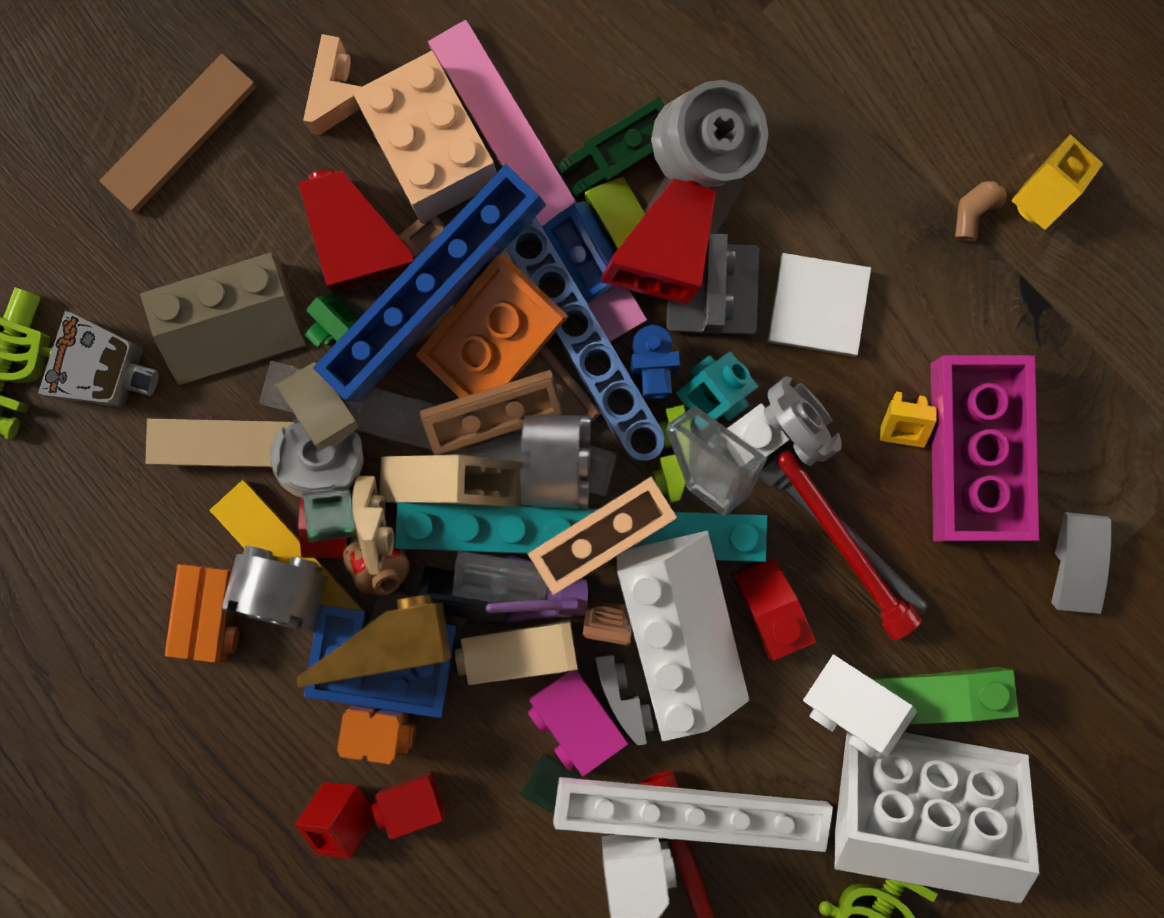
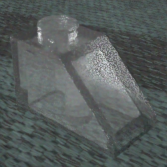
[666,406,767,517]

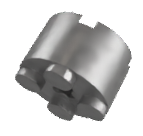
[520,414,591,509]
[221,545,328,632]

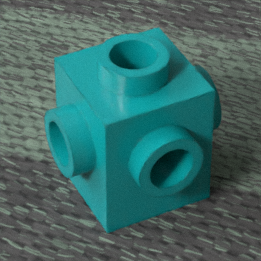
[676,351,759,429]

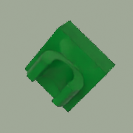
[305,294,359,348]

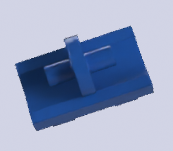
[630,325,680,402]

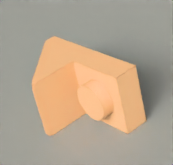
[303,34,361,135]

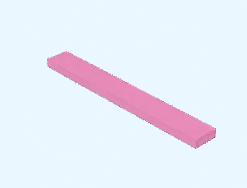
[428,20,647,343]

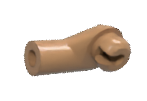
[955,181,1007,242]

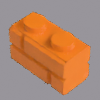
[165,564,239,663]
[337,705,417,764]

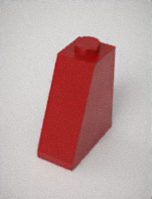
[298,169,415,294]
[601,178,716,305]

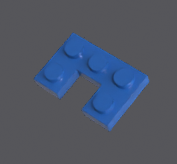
[304,605,457,718]

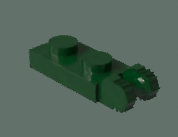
[555,97,665,199]

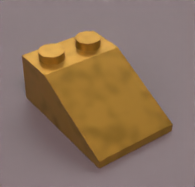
[297,595,452,687]

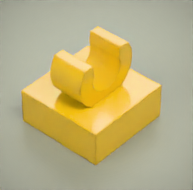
[880,392,936,448]

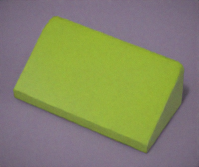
[585,176,645,250]

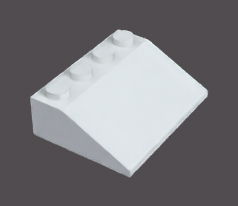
[835,731,1039,903]

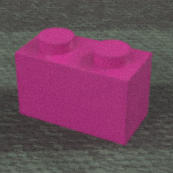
[527,670,628,777]

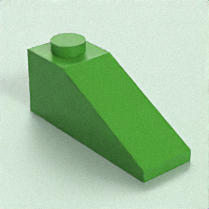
[872,667,1019,724]

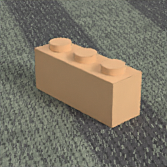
[528,477,677,595]

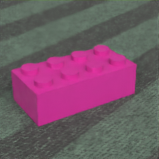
[930,355,1039,542]

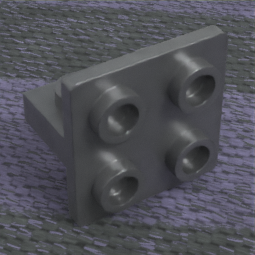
[667,234,759,335]

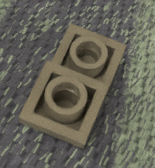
[276,362,359,452]

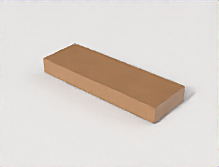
[420,370,564,455]

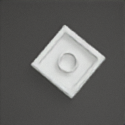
[767,253,871,357]

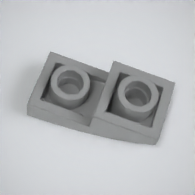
[1051,512,1111,614]
[595,652,654,746]

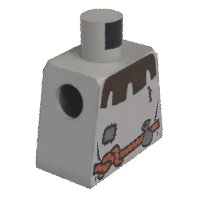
[38,311,159,408]

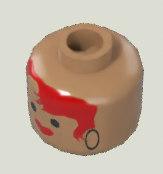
[343,533,410,595]

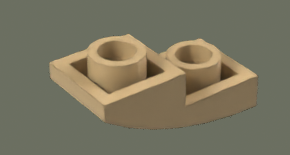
[352,476,394,575]

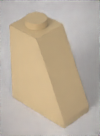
[379,455,523,507]
[455,620,578,685]

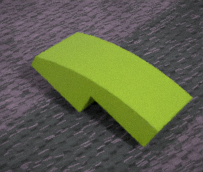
[652,405,689,504]

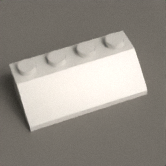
[617,530,749,741]

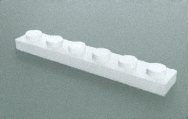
[553,777,833,852]

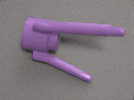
[486,555,588,625]

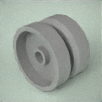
[651,80,769,189]

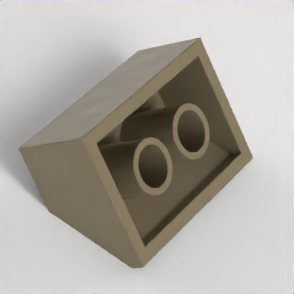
[140,252,307,387]

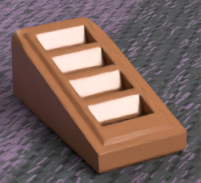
[582,599,632,645]

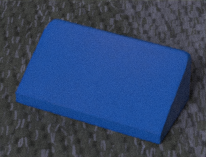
[542,201,617,303]

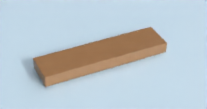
[99,53,257,214]

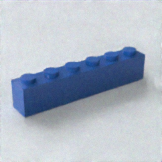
[313,164,547,402]

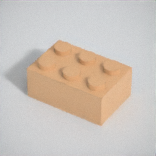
[352,51,497,224]

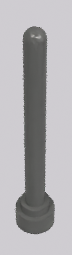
[757,449,927,616]

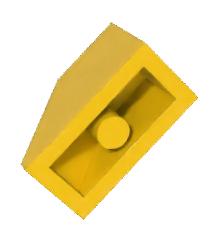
[1011,134,1103,230]

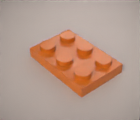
[416,254,569,398]

